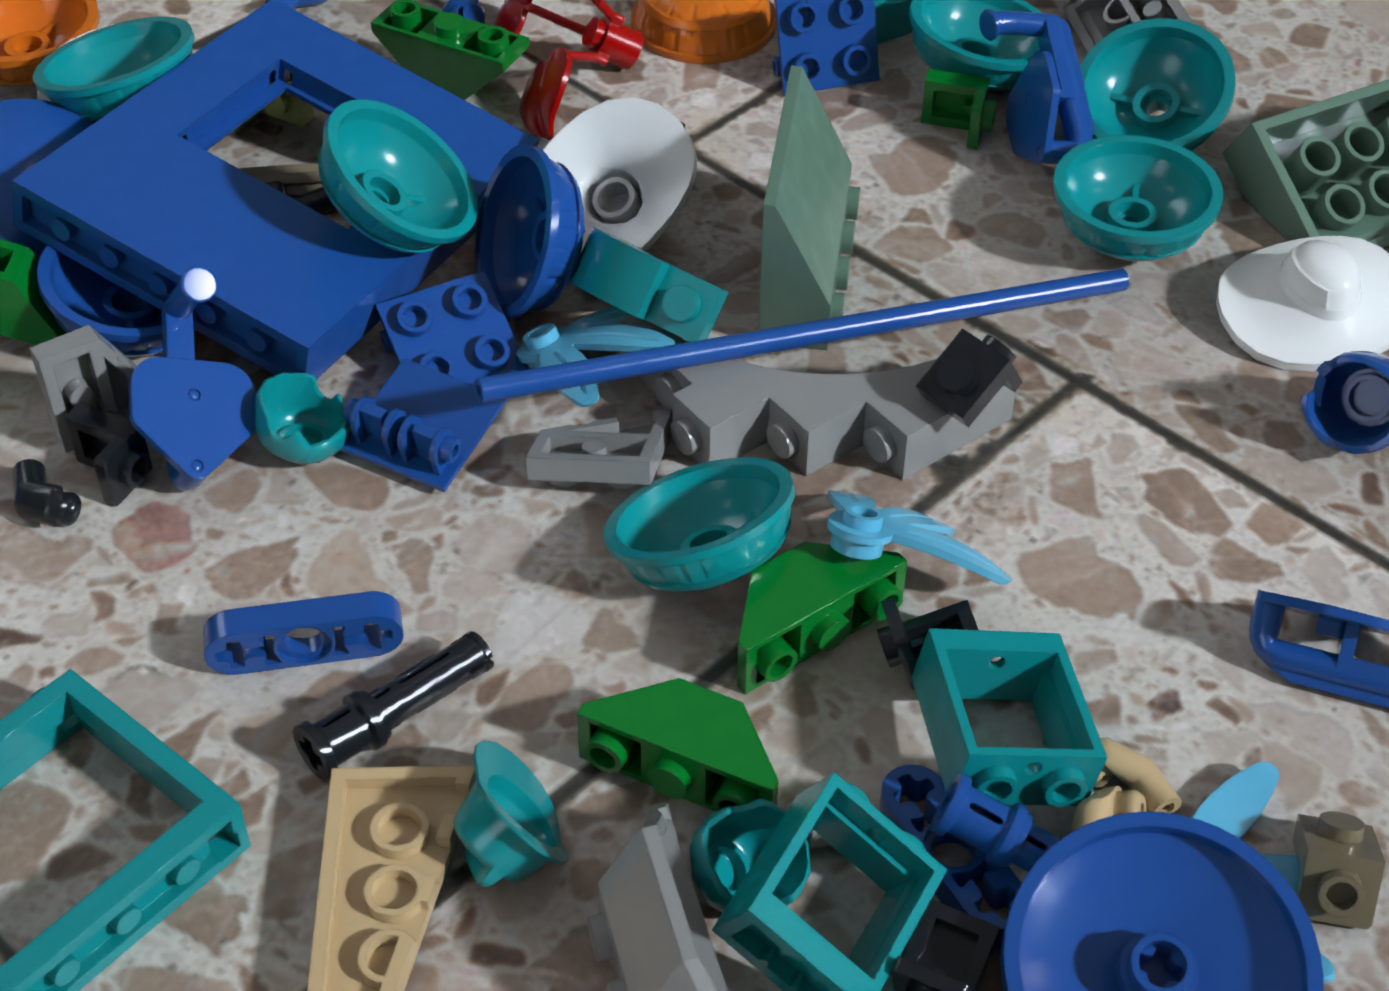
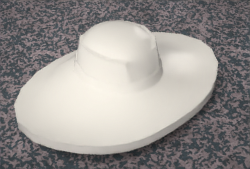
[543,97,698,252]
[1216,236,1389,372]

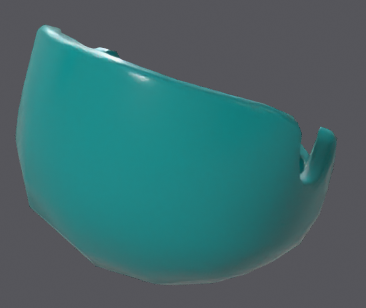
[254,373,350,464]
[690,799,811,912]

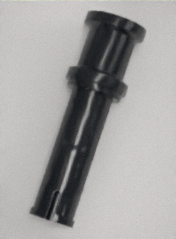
[292,631,494,781]

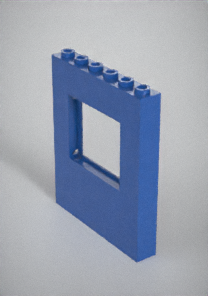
[12,0,540,380]

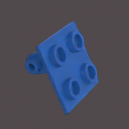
[771,0,880,96]
[375,270,528,385]
[340,358,507,493]

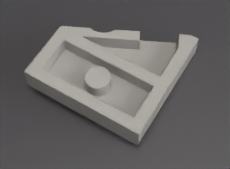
[29,325,137,453]
[525,409,673,489]

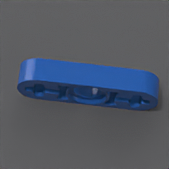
[203,591,404,675]
[879,765,1022,950]

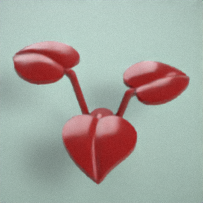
[494,0,643,141]

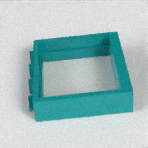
[0,669,251,991]

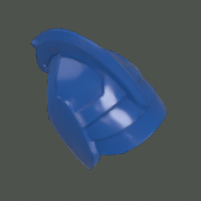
[1301,351,1389,454]

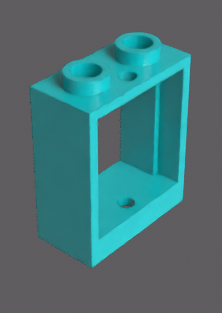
[911,628,1107,807]
[712,772,947,991]

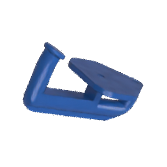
[979,9,1094,164]
[129,266,256,491]
[1249,590,1389,708]

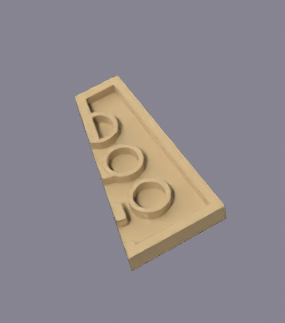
[307,765,476,991]

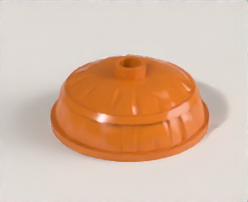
[0,0,100,86]
[631,0,777,64]

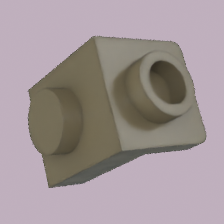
[1293,811,1386,929]

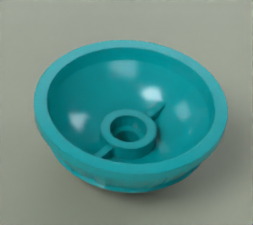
[909,0,1042,90]
[33,16,195,121]
[1080,18,1236,151]
[318,99,478,253]
[1053,135,1223,261]
[603,457,795,592]

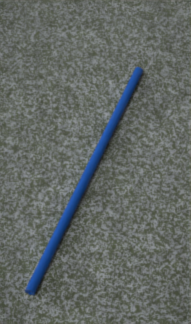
[474,268,1129,403]

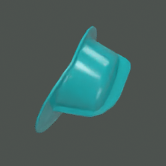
[453,740,569,887]

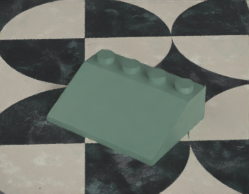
[759,65,861,350]
[1222,79,1389,250]

